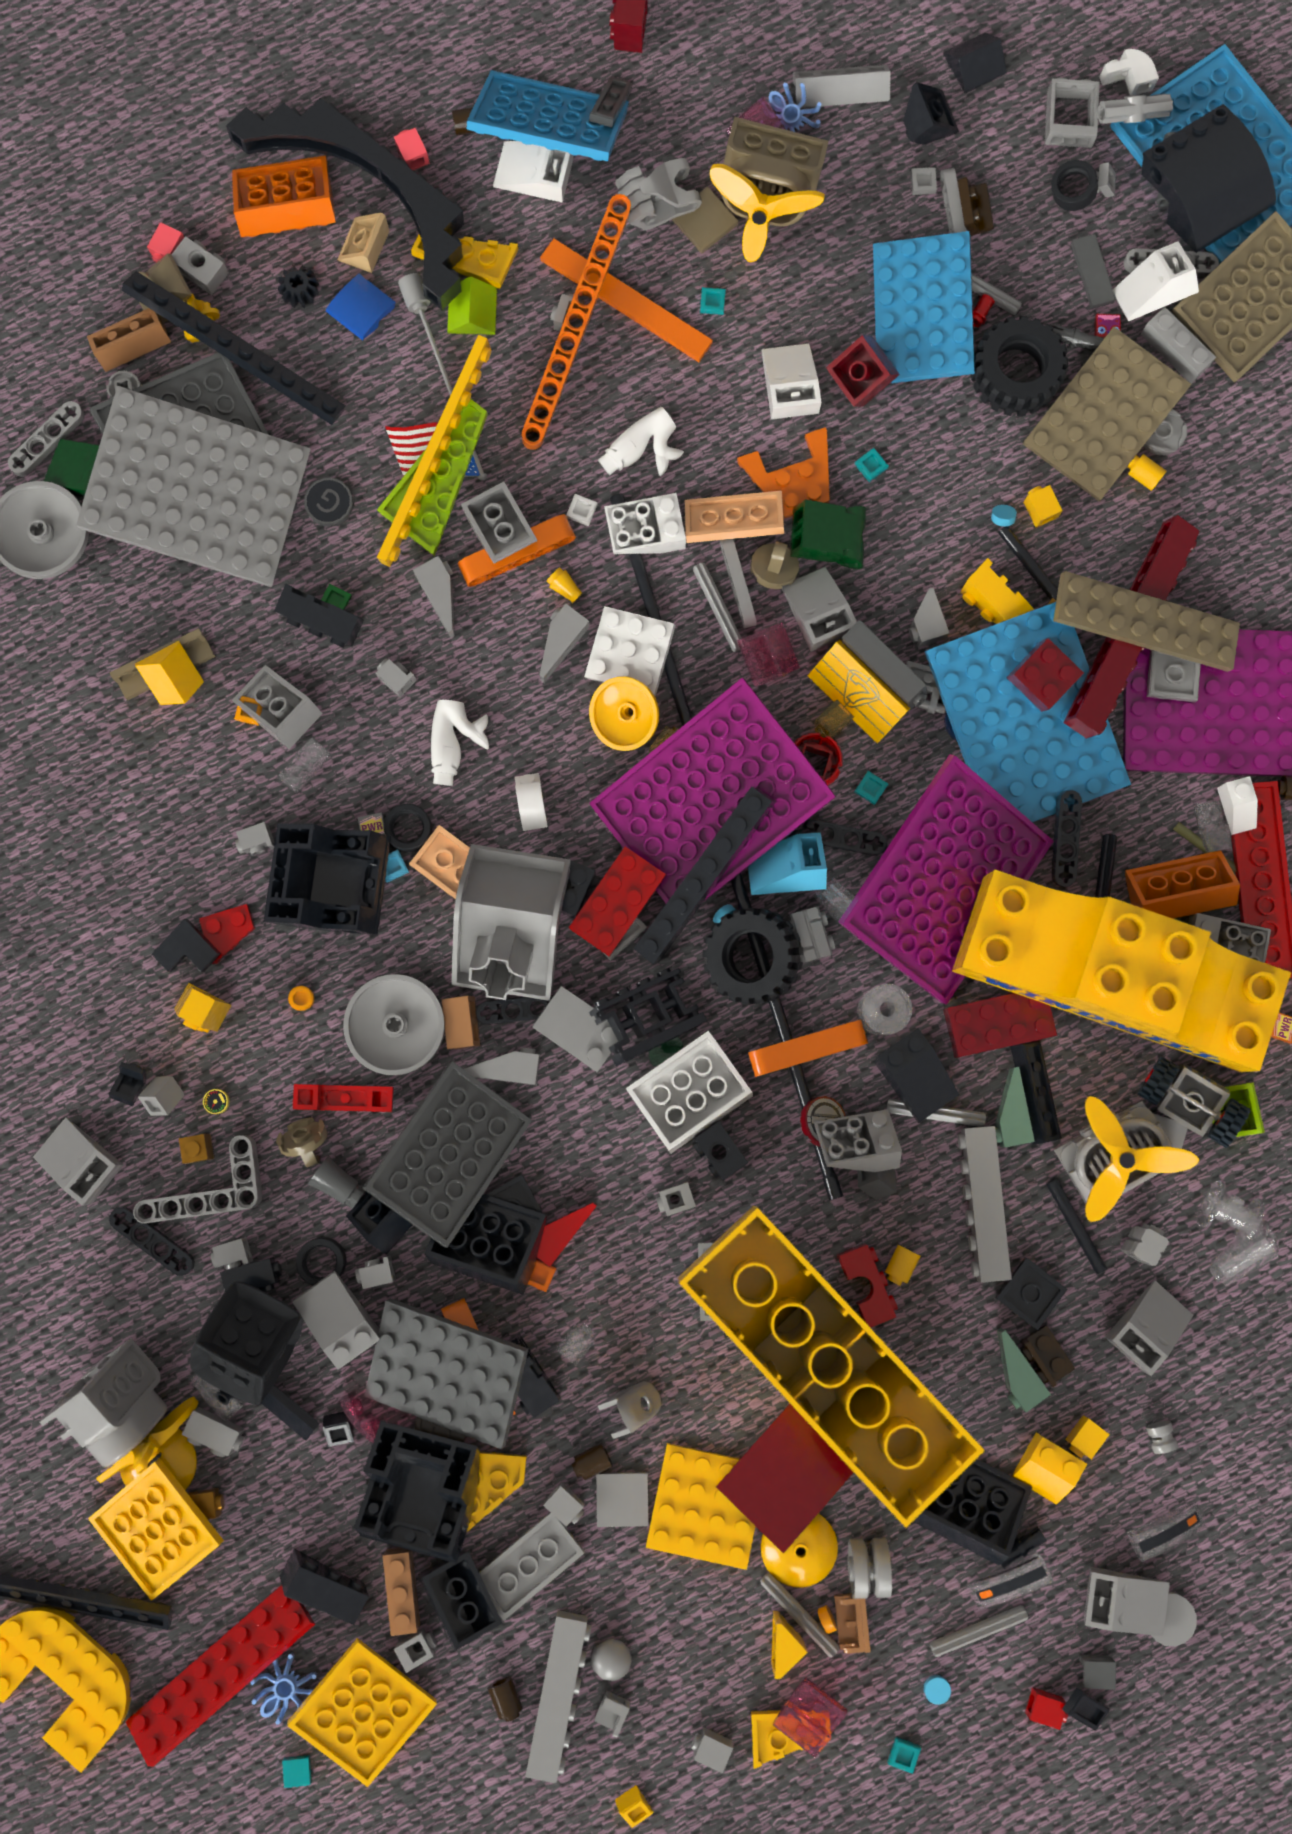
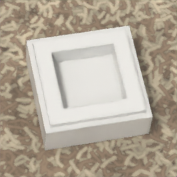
[566,494,598,526]

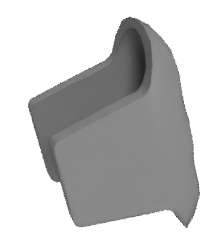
[597,1381,662,1439]

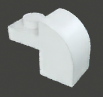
[1100,49,1159,95]
[515,773,548,831]

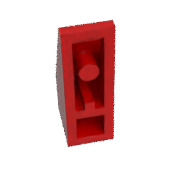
[537,1202,597,1267]

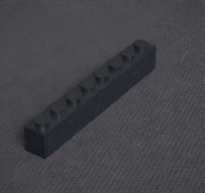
[634,786,777,964]

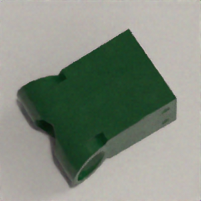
[790,499,866,569]

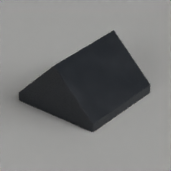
[943,32,1007,93]

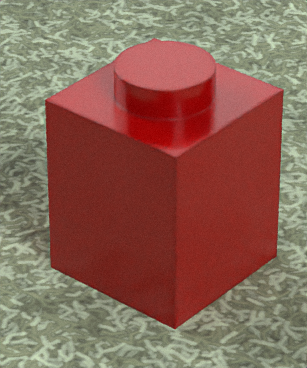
[1025,1687,1068,1730]

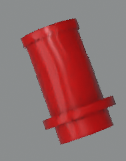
[973,294,995,327]

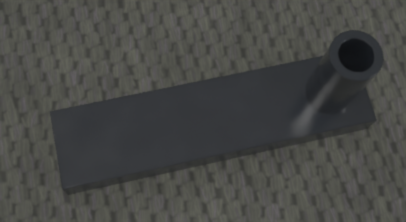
[216,1385,320,1441]

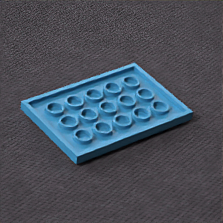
[467,70,629,161]
[873,231,975,383]

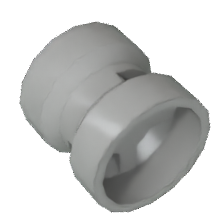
[1146,1421,1179,1454]

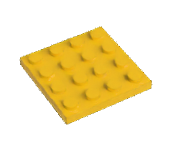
[646,1443,755,1570]
[88,1458,224,1601]
[287,1638,437,1787]

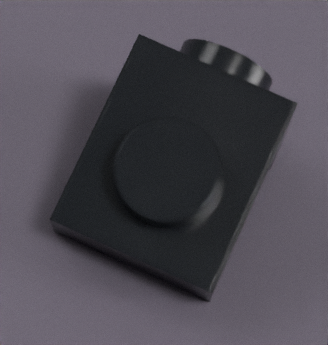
[108,1062,146,1106]

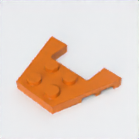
[737,427,830,519]

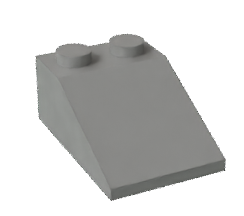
[461,482,537,564]
[232,665,323,749]
[532,986,626,1072]
[293,1271,380,1370]

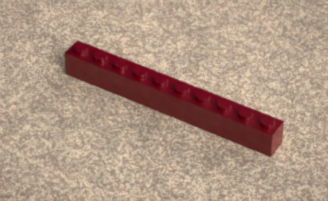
[1063,515,1200,739]

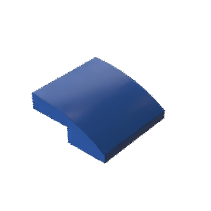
[326,274,396,341]

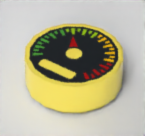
[203,1089,230,1114]

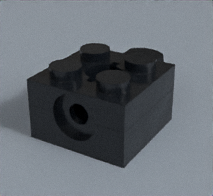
[547,851,596,919]

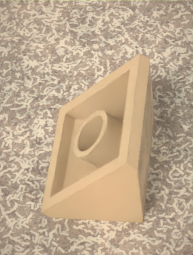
[337,212,389,273]

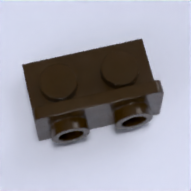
[957,177,994,236]
[1020,1324,1075,1387]

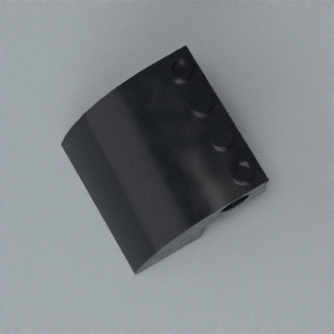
[1141,104,1276,253]
[263,823,391,935]
[353,1421,480,1564]

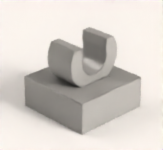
[1096,162,1116,197]

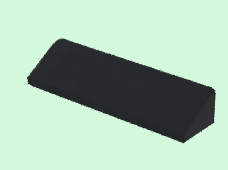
[1011,1040,1062,1145]

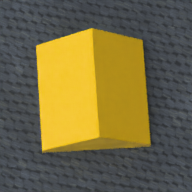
[135,641,204,705]
[771,1611,808,1679]

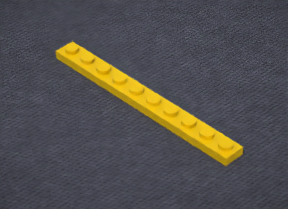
[377,335,491,567]

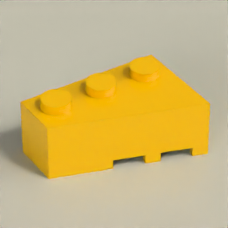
[961,558,1035,624]
[174,983,232,1033]

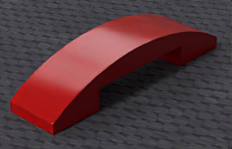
[293,1084,394,1112]

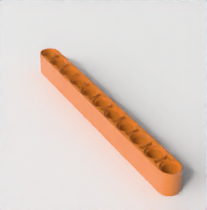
[522,194,631,450]

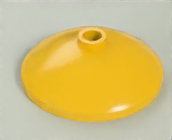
[589,676,659,751]
[120,1428,197,1490]
[761,1513,838,1588]

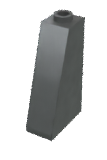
[842,620,928,711]

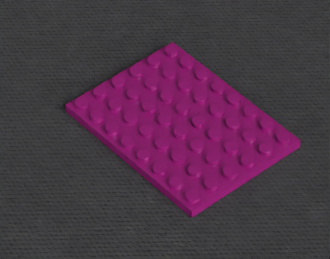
[1123,629,1292,777]
[589,678,837,903]
[838,754,1054,1005]

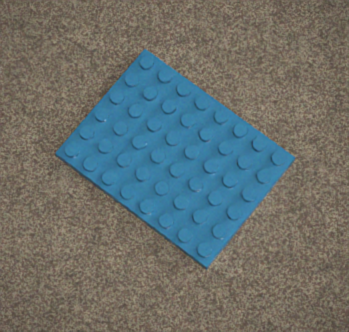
[1110,44,1292,264]
[924,602,1131,822]

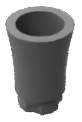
[307,1155,366,1209]

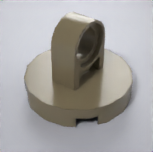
[750,541,799,590]
[276,1118,328,1168]

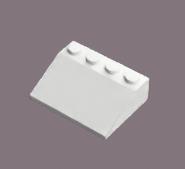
[626,1031,753,1154]

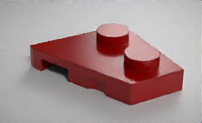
[199,904,255,965]

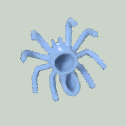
[761,83,821,132]
[251,1652,317,1725]

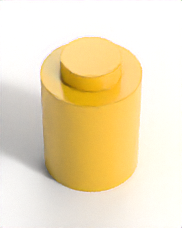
[1127,454,1167,491]
[885,1245,921,1286]

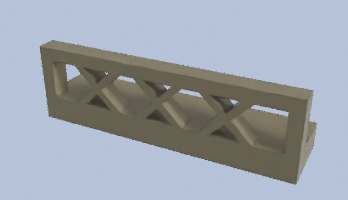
[110,628,216,700]

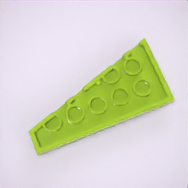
[377,399,488,557]

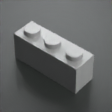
[1141,307,1216,384]

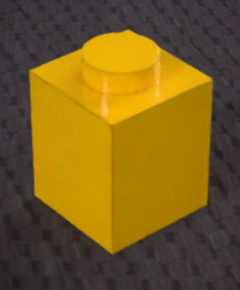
[1023,485,1063,528]
[1065,1415,1110,1460]

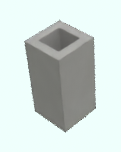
[182,1407,245,1457]

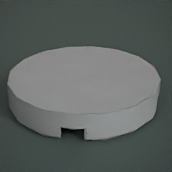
[1143,409,1187,456]
[1151,1592,1197,1647]

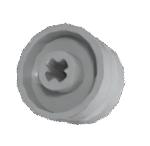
[847,1537,892,1599]

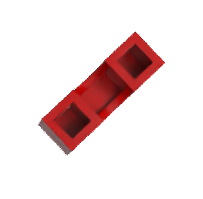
[837,1243,898,1328]

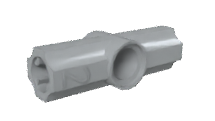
[1097,94,1173,124]

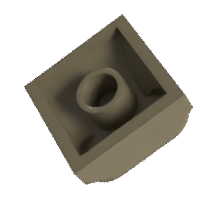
[139,254,192,324]

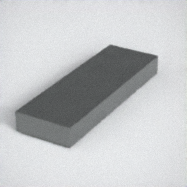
[589,77,633,127]
[1070,234,1116,309]

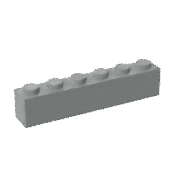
[958,1126,1012,1283]
[525,1610,592,1783]

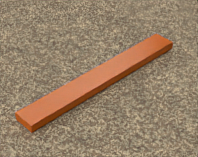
[540,238,713,362]

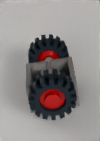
[1137,1056,1251,1148]

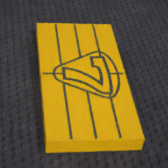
[807,640,911,744]

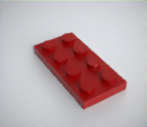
[569,846,666,957]

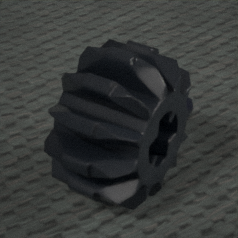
[278,264,319,308]

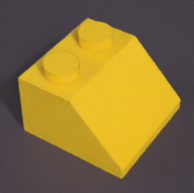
[1011,1432,1087,1505]

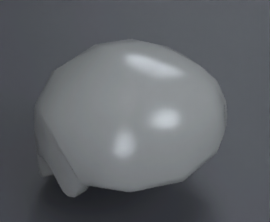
[590,1639,632,1681]

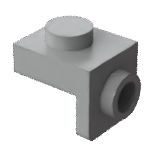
[550,294,585,331]

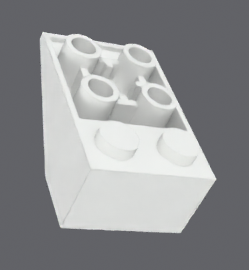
[493,141,574,203]
[1113,241,1199,321]
[761,344,822,419]
[604,493,686,554]

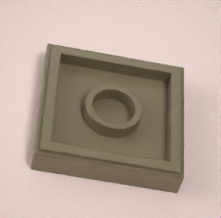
[671,186,738,254]

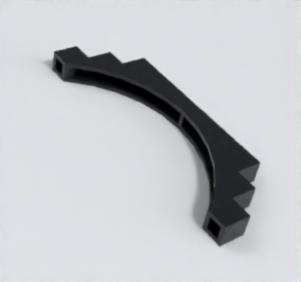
[226,98,464,310]

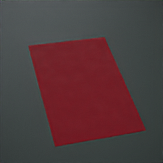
[716,1403,854,1554]

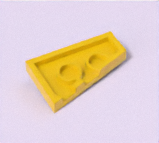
[751,1709,831,1769]

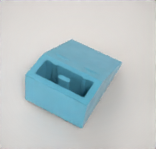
[748,832,827,895]

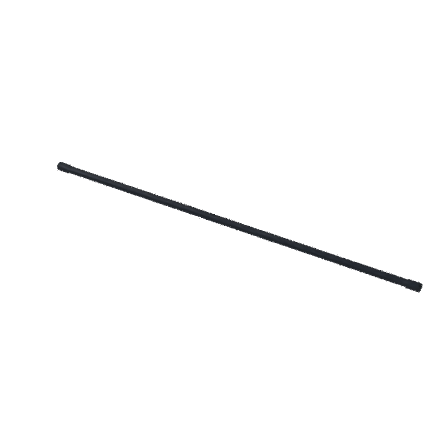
[610,493,843,1200]

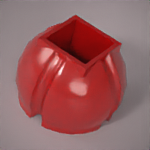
[794,732,843,786]

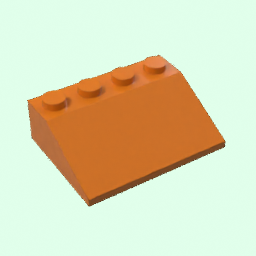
[232,155,336,237]

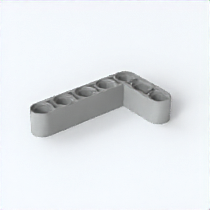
[133,1135,262,1223]

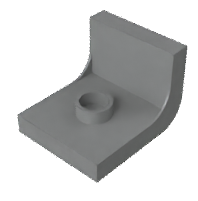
[451,844,571,1001]

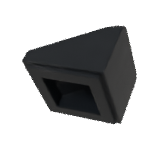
[323,1411,354,1447]

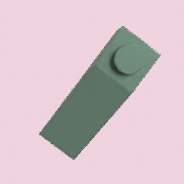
[995,1067,1035,1147]
[997,1328,1051,1413]

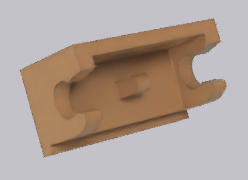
[441,996,480,1049]
[834,1593,871,1654]

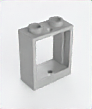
[1045,77,1100,148]

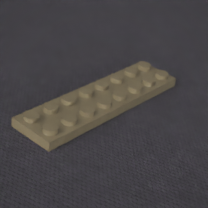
[1053,571,1240,672]

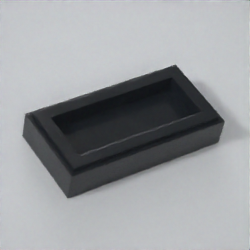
[1062,1687,1110,1731]

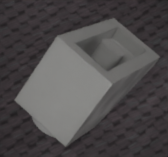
[909,588,949,648]

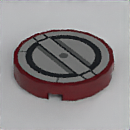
[800,1096,846,1147]

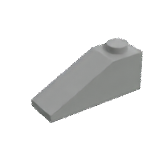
[413,556,455,638]
[539,604,590,683]
[464,1048,540,1086]

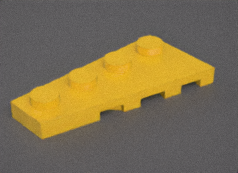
[411,234,518,289]

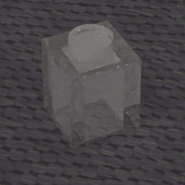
[556,1323,596,1366]

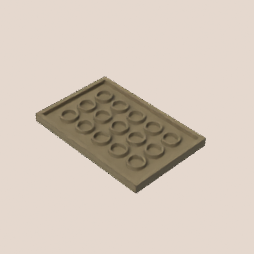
[1171,211,1292,382]
[1023,327,1191,502]

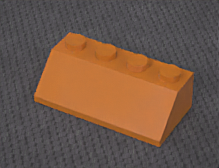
[1125,850,1240,919]

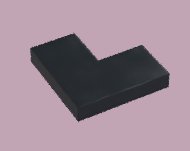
[152,919,221,972]

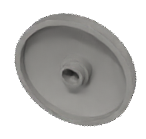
[0,481,89,579]
[343,974,445,1075]

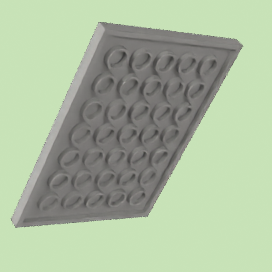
[76,386,311,587]

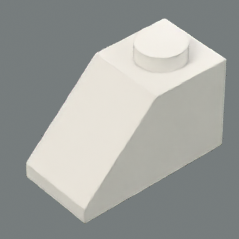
[1217,776,1258,835]

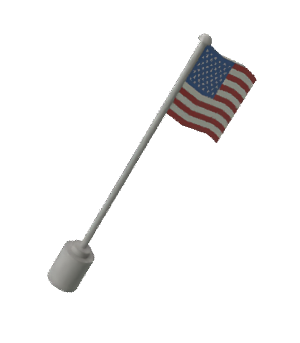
[385,273,487,481]

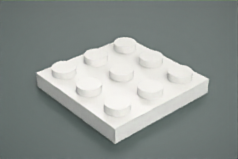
[584,606,676,696]

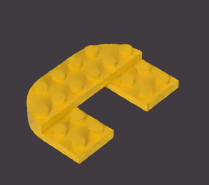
[0,1607,131,1773]

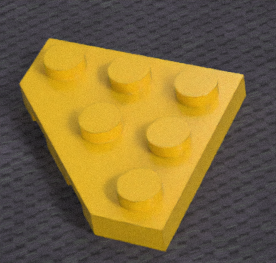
[467,1451,527,1532]

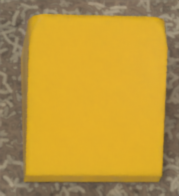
[615,1785,654,1828]

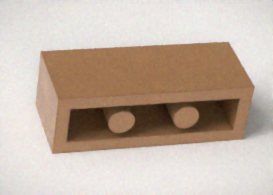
[87,308,171,372]
[383,1547,420,1636]

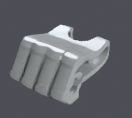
[615,158,702,231]

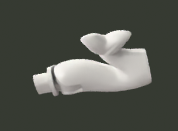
[598,407,684,476]
[431,700,489,786]

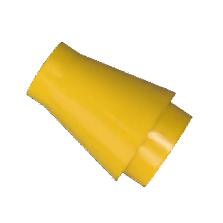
[547,567,582,603]

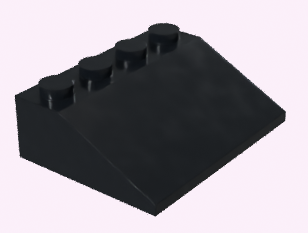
[424,1194,547,1295]
[912,1459,1032,1565]

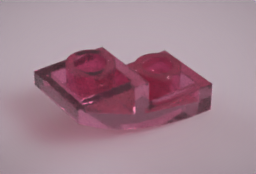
[340,1394,380,1443]

